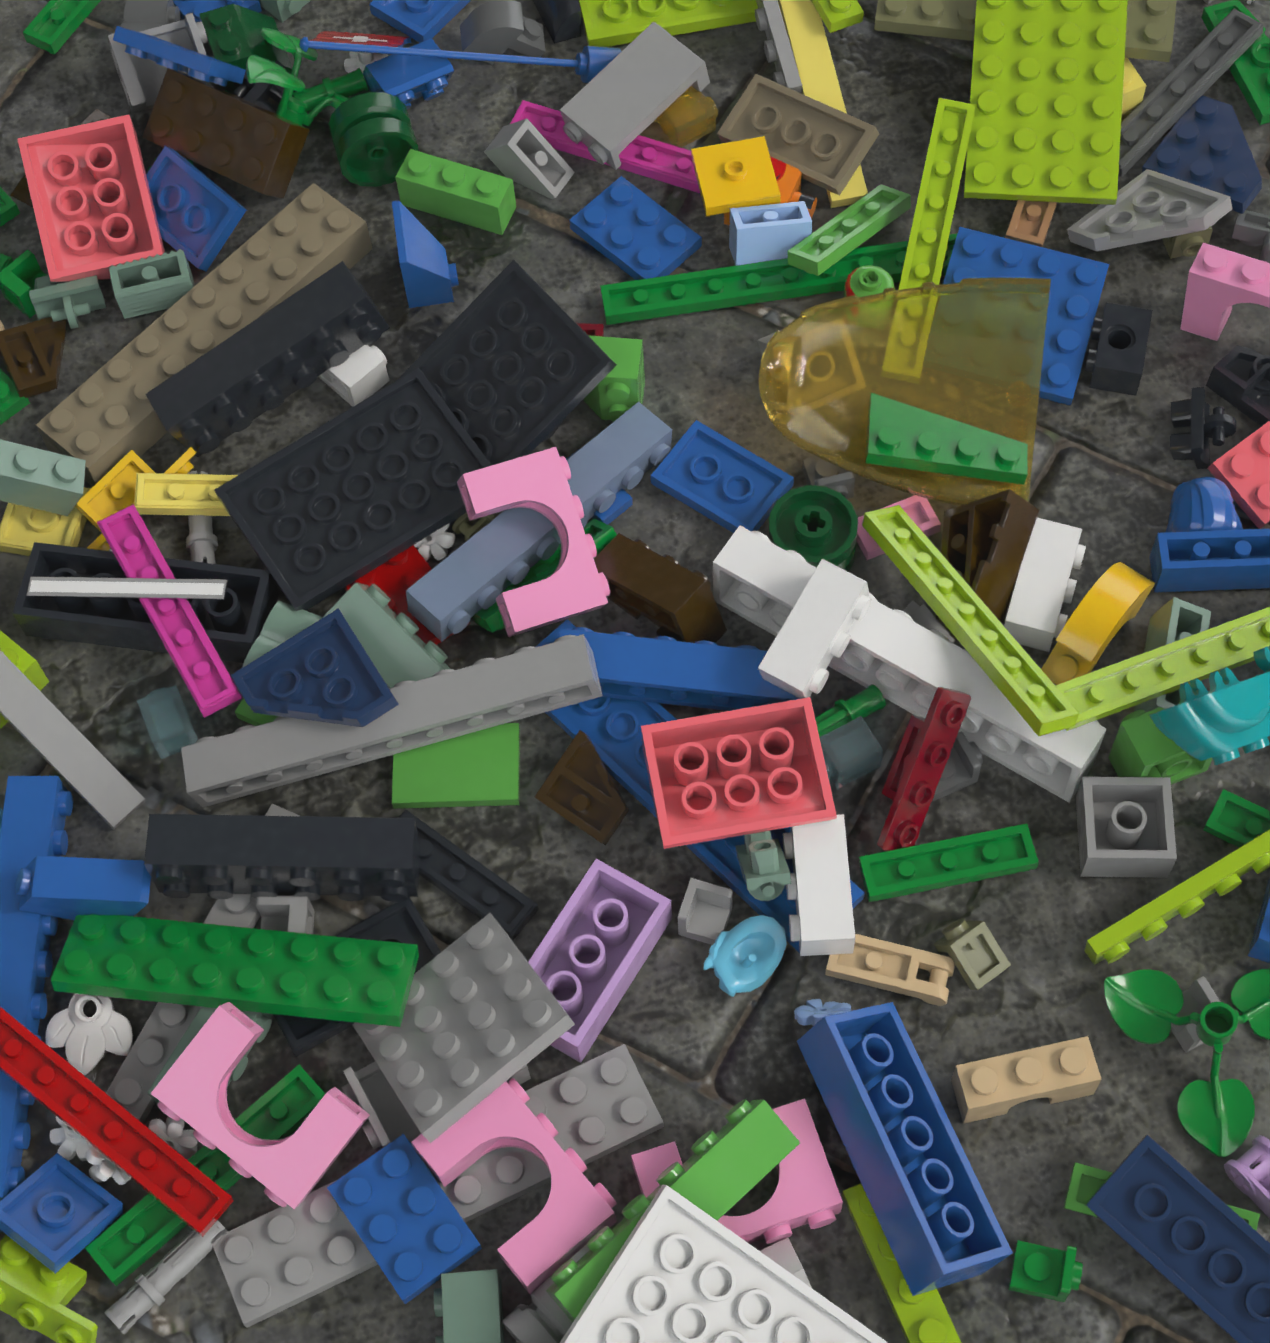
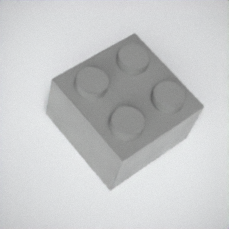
[1076,777,1177,878]

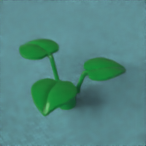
[246,28,350,126]
[1104,968,1270,1158]

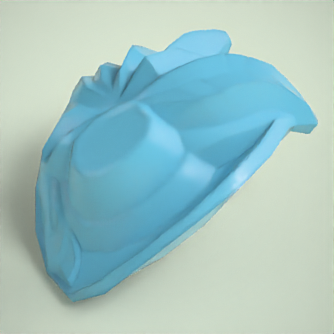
[703,915,787,997]

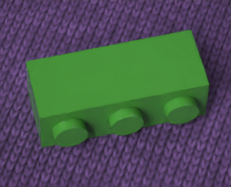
[395,149,516,235]

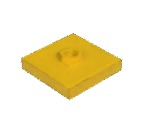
[691,136,781,216]

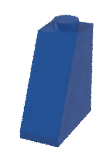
[15,856,151,920]

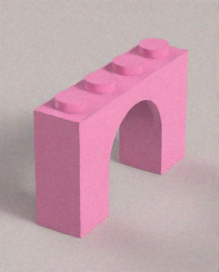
[1181,243,1270,341]
[457,447,610,637]
[151,1002,370,1209]
[411,1078,617,1294]
[631,1098,843,1244]

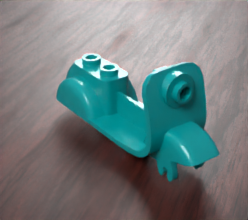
[1149,646,1270,765]

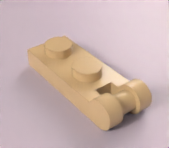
[825,934,955,1006]

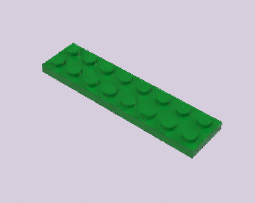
[51,914,419,1027]

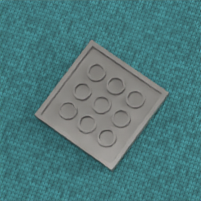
[352,913,575,1143]

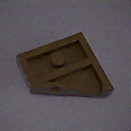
[0,316,67,398]
[535,730,629,846]

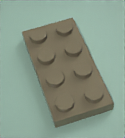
[717,74,879,196]

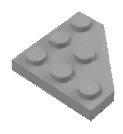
[1067,169,1232,251]

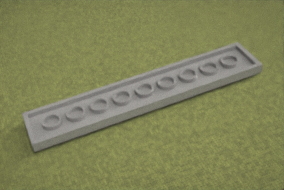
[211,1044,664,1328]

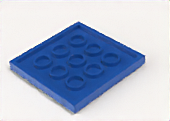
[922,227,1109,406]

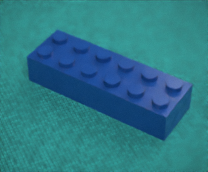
[797,1002,1013,1296]

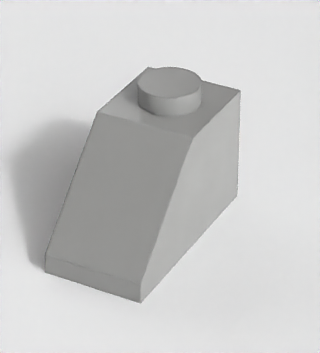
[484,118,575,199]

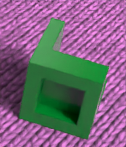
[0,250,58,319]

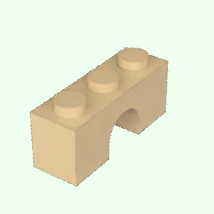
[951,1036,1102,1124]

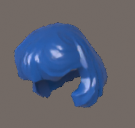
[1166,477,1243,532]

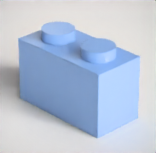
[729,201,812,266]

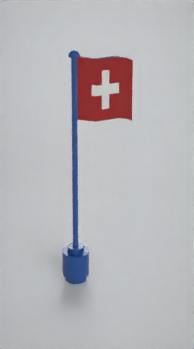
[299,31,622,83]

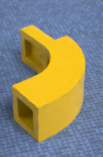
[1041,562,1155,685]

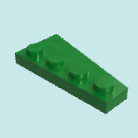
[1201,0,1270,125]
[865,393,1028,485]

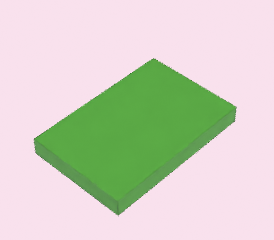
[392,723,520,809]

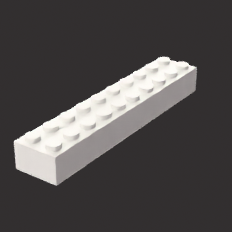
[713,526,1106,803]

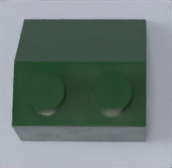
[199,4,293,93]

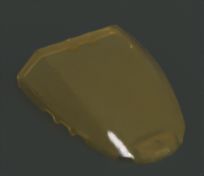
[759,278,1051,506]

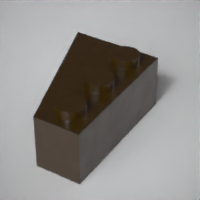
[936,489,1039,624]
[594,533,727,643]

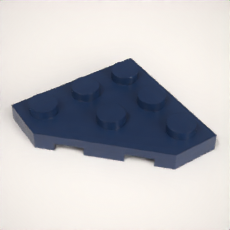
[1142,95,1262,214]
[231,608,399,727]

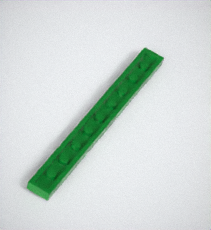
[600,233,958,325]

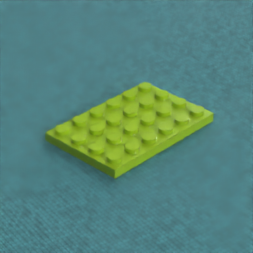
[964,0,1128,205]

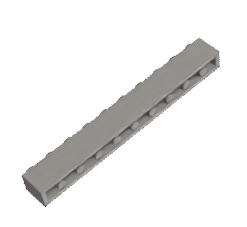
[181,634,603,807]

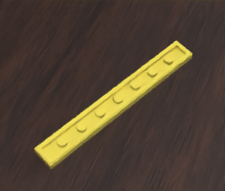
[778,0,868,208]

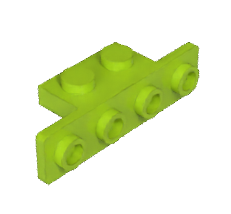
[0,1235,98,1343]

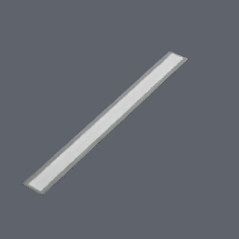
[27,577,227,599]

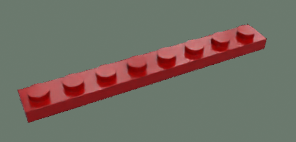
[0,1007,234,1237]

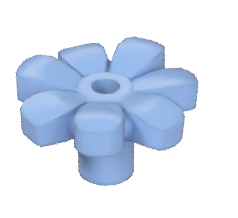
[794,999,851,1026]

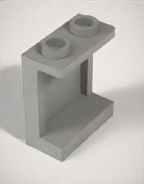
[108,13,215,113]

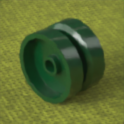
[329,92,419,187]
[769,485,858,572]

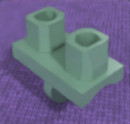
[29,275,106,329]
[735,831,792,901]

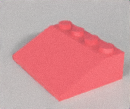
[17,115,165,282]
[641,697,837,849]

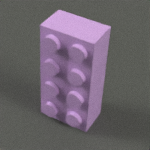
[529,859,672,1063]

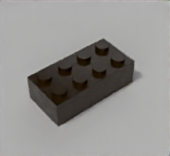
[143,68,310,199]

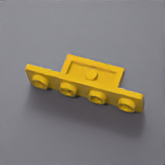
[75,447,197,551]

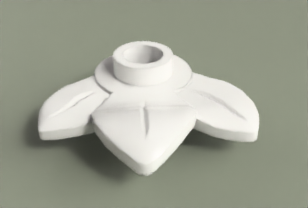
[46,994,133,1076]

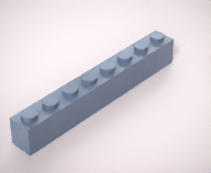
[406,402,672,642]

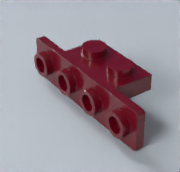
[877,687,971,851]

